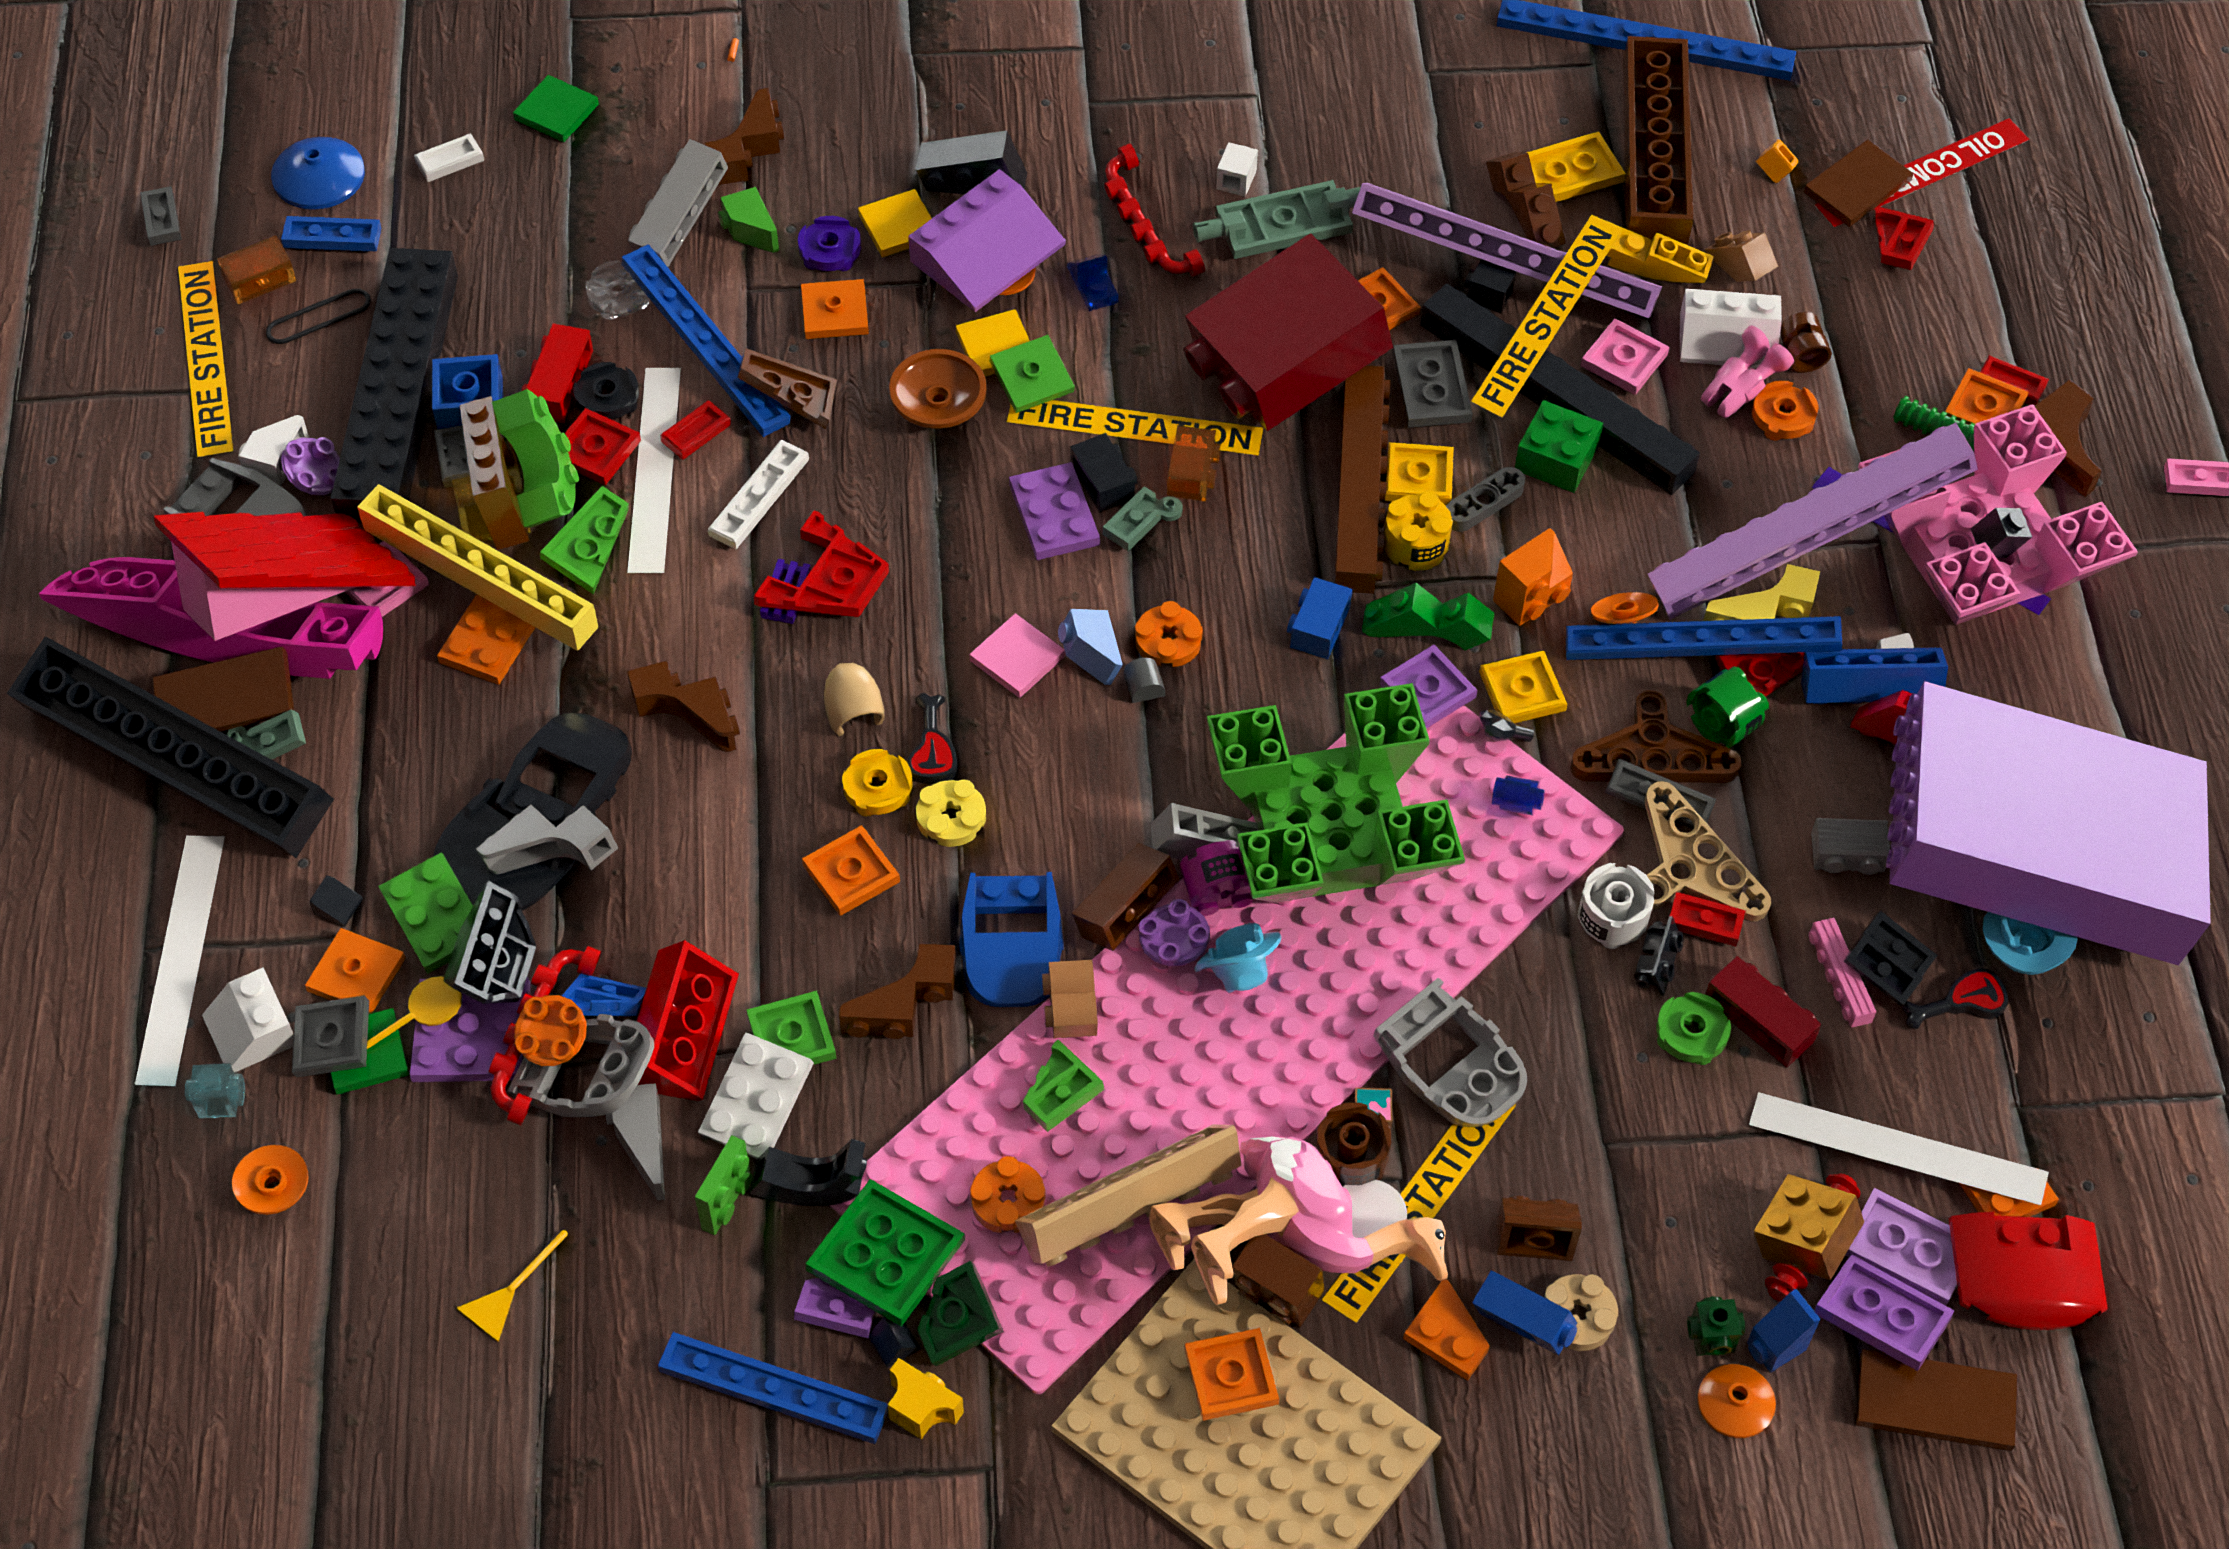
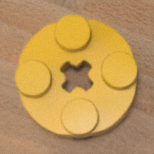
[842,749,912,816]

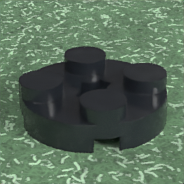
[573,362,639,420]

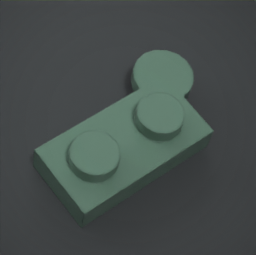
[1103,486,1183,551]
[226,709,306,760]

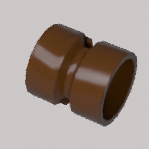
[1780,312,1832,373]

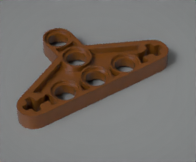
[1570,690,1741,783]

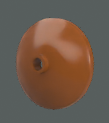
[889,349,987,428]

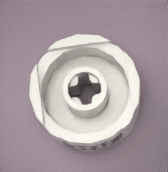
[1577,863,1654,949]

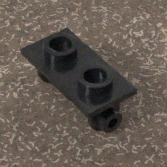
[1634,916,1683,996]

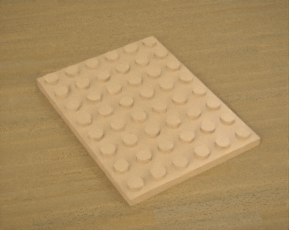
[1051,1258,1441,1549]

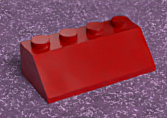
[636,940,739,1101]

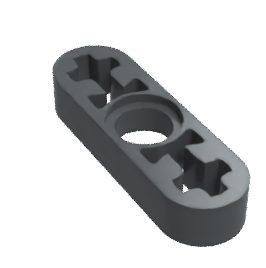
[1446,467,1525,532]

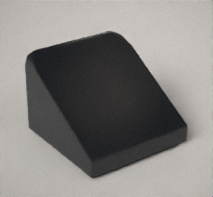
[310,875,363,927]

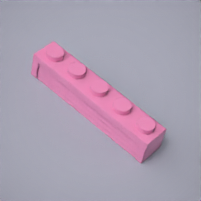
[1809,918,1876,1028]

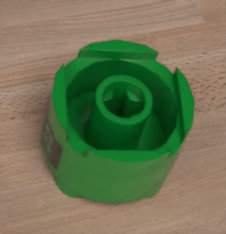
[1686,666,1769,748]

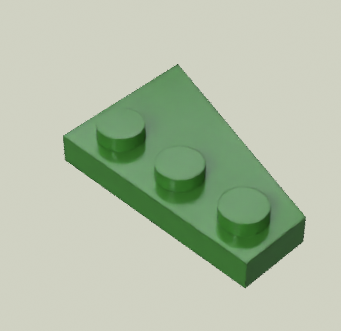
[540,486,629,594]

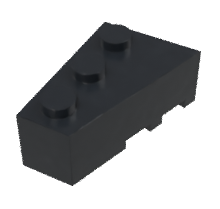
[916,130,1027,195]

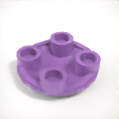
[281,437,340,496]
[1139,899,1210,966]

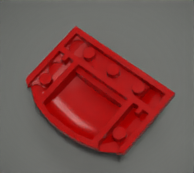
[1948,1211,2108,1330]

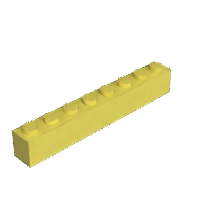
[357,484,598,651]

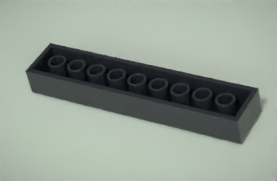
[330,248,458,524]
[6,636,334,858]

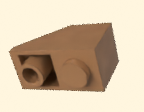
[1705,230,1779,282]

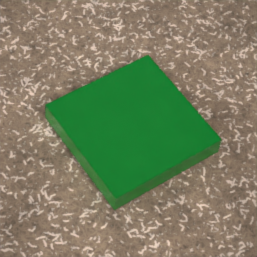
[513,75,599,143]
[331,1008,409,1095]

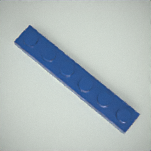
[658,1332,888,1444]

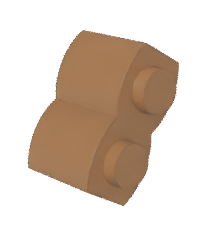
[1042,960,1098,1038]

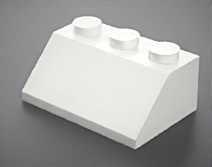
[1680,289,1782,368]

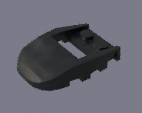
[495,713,632,827]

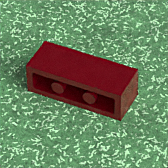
[1705,956,1821,1068]

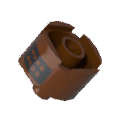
[1315,1103,1392,1187]

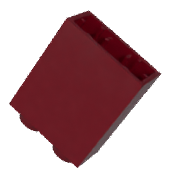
[1183,233,1394,432]

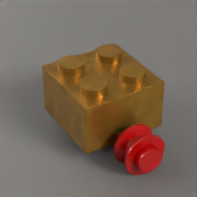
[1754,1173,1864,1302]

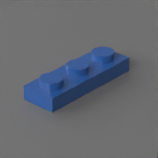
[281,216,382,251]

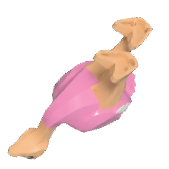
[1149,1136,1448,1305]

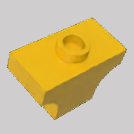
[888,1358,964,1439]

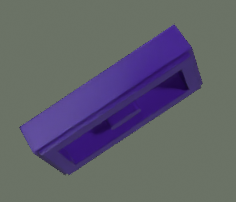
[760,558,811,624]

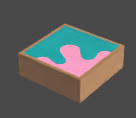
[1354,1088,1392,1127]

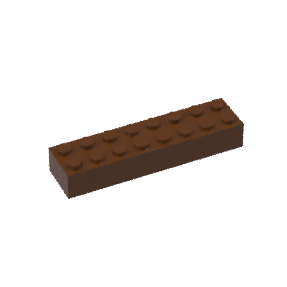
[1623,36,1693,245]

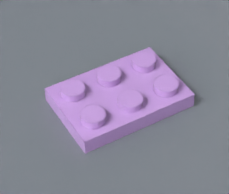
[1846,1188,1957,1306]

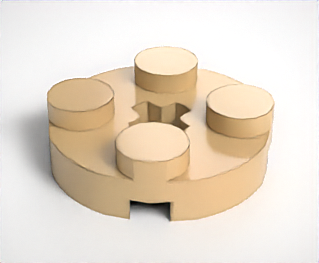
[1544,1274,1618,1351]

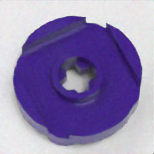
[798,216,861,271]

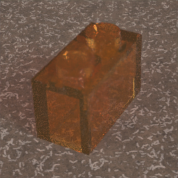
[217,235,296,304]
[1167,425,1221,501]

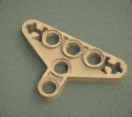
[1644,781,1771,922]

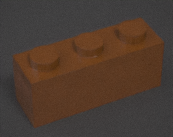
[1072,843,1180,951]

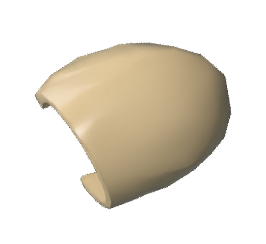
[824,663,884,737]

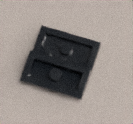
[1844,911,1938,1006]

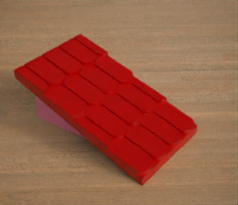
[154,512,416,641]

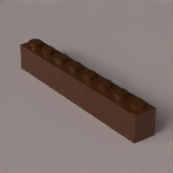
[1334,366,1390,594]

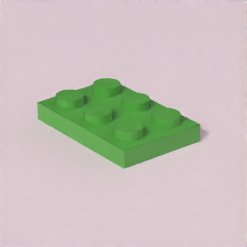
[378,852,473,974]

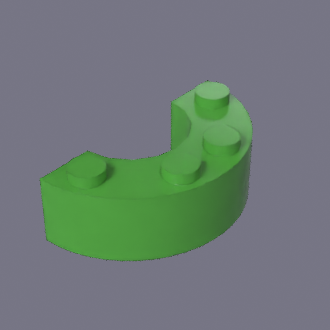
[492,389,579,528]

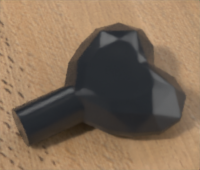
[1479,710,1534,742]

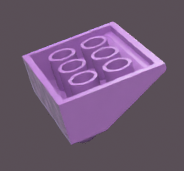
[908,169,1066,312]

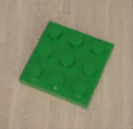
[806,1179,965,1327]

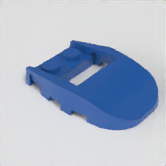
[959,872,1064,1007]

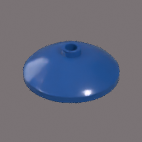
[271,137,365,209]

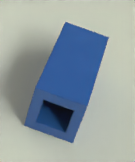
[1472,1270,1578,1356]

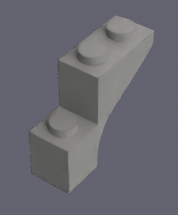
[476,805,618,874]

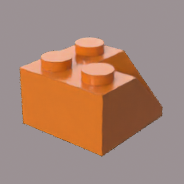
[1493,528,1573,626]

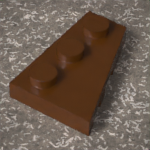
[737,348,837,429]

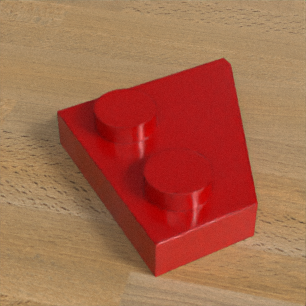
[1875,206,1934,270]

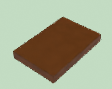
[1804,139,1914,227]

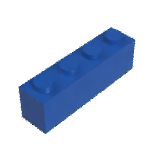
[1801,648,1948,704]

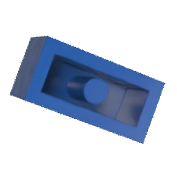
[1287,577,1352,659]

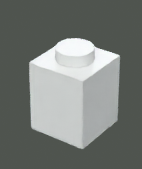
[1216,142,1258,197]

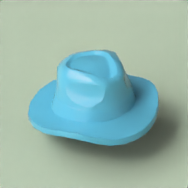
[1983,912,2077,975]
[1194,923,1282,993]

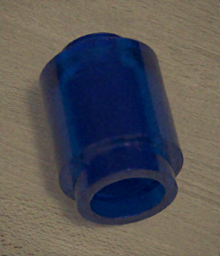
[1492,775,1545,816]

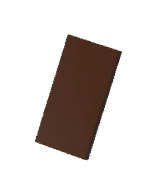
[153,646,294,732]
[1856,1349,2017,1451]

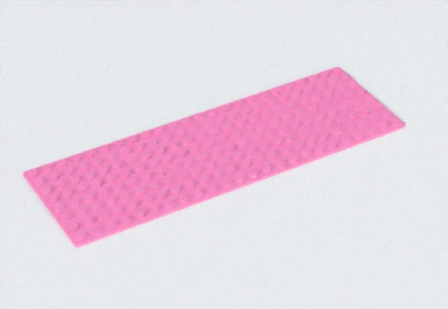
[830,706,1624,1394]

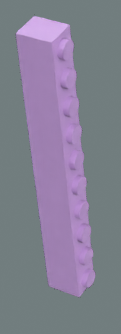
[1352,183,1662,318]
[1648,422,1978,620]

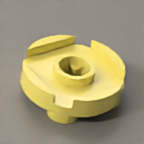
[916,780,986,847]

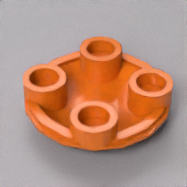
[514,995,587,1066]

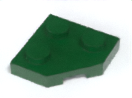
[917,1261,1004,1366]

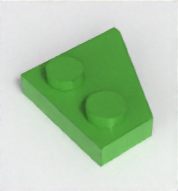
[1023,1040,1105,1132]

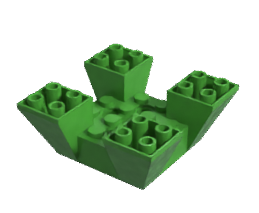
[1207,683,1465,903]

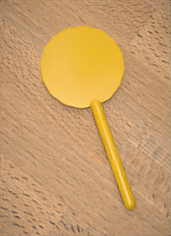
[367,976,462,1049]

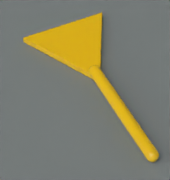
[456,1230,568,1342]

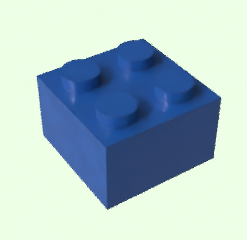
[432,354,503,430]

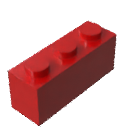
[521,323,593,423]

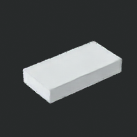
[414,133,484,182]

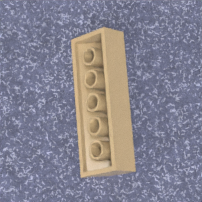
[1015,1124,1242,1267]

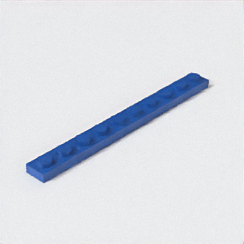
[1497,0,1796,81]

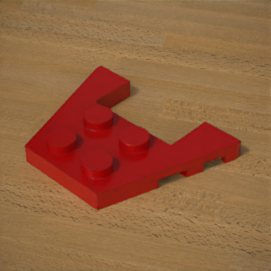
[754,510,889,617]

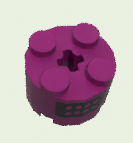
[1179,840,1253,916]

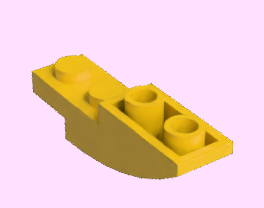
[1595,216,1714,283]

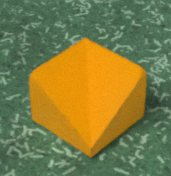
[1756,139,1798,183]

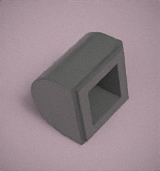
[1124,658,1165,703]

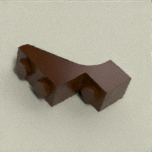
[705,88,784,185]
[1486,152,1566,248]
[627,660,740,752]
[839,944,956,1039]

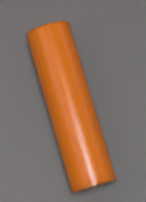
[727,38,739,62]

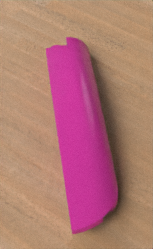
[39,557,383,679]

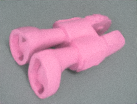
[1700,325,1794,418]

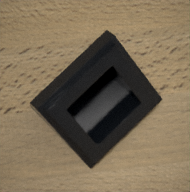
[868,1317,921,1368]

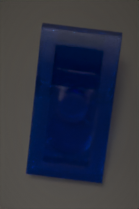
[1067,254,1119,311]

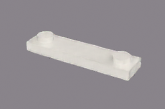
[708,440,809,549]

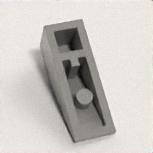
[1151,803,1258,860]
[606,1083,665,1200]

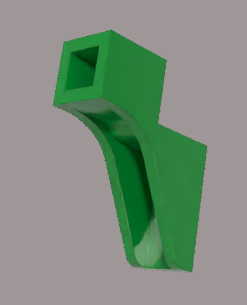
[1362,583,1494,650]

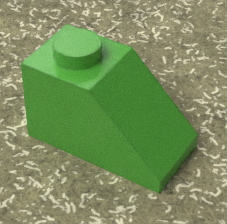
[718,187,779,253]

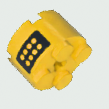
[1384,492,1453,571]

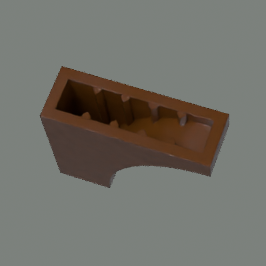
[2034,379,2102,497]

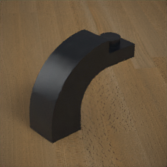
[749,1139,867,1206]

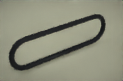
[266,288,371,344]

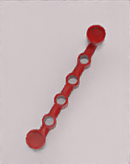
[1104,143,1205,277]
[488,946,601,1126]

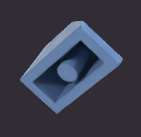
[1058,609,1123,685]

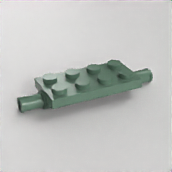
[1193,180,1361,259]

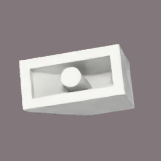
[238,415,309,486]

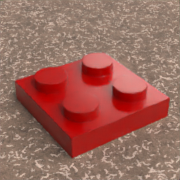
[565,408,641,486]

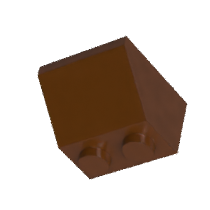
[1497,1196,1582,1261]

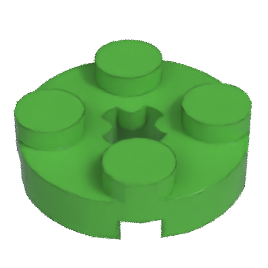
[1656,992,1731,1065]

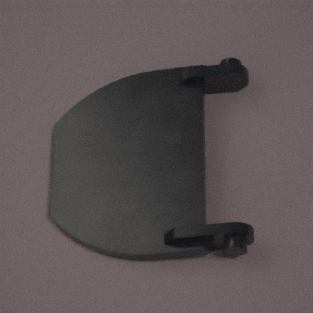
[433,778,576,911]

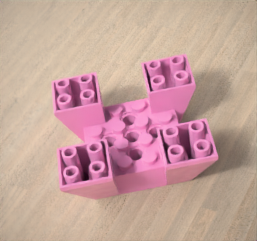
[1858,404,2138,625]

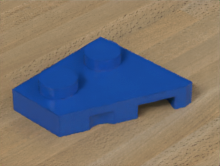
[562,974,646,1016]

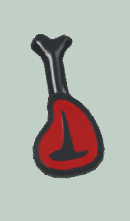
[907,693,958,784]
[1902,968,2008,1030]

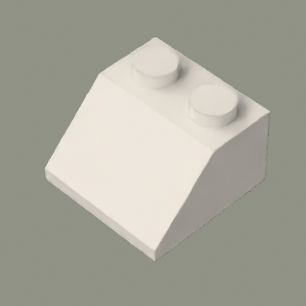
[202,968,294,1075]

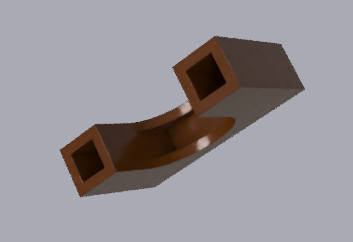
[460,396,529,550]

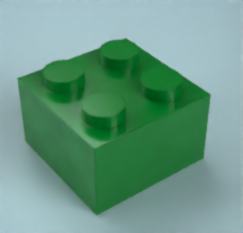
[1515,400,1604,493]

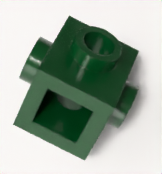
[1687,1296,1745,1356]

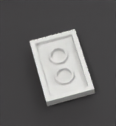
[698,1032,814,1159]

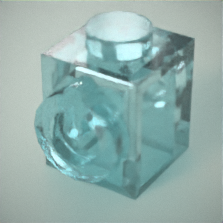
[185,1063,245,1118]

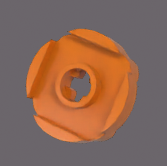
[1752,381,1819,441]
[1135,601,1203,667]
[970,1156,1046,1233]

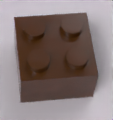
[1232,1234,1325,1328]

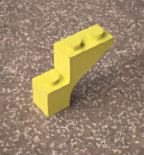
[1703,564,1820,621]

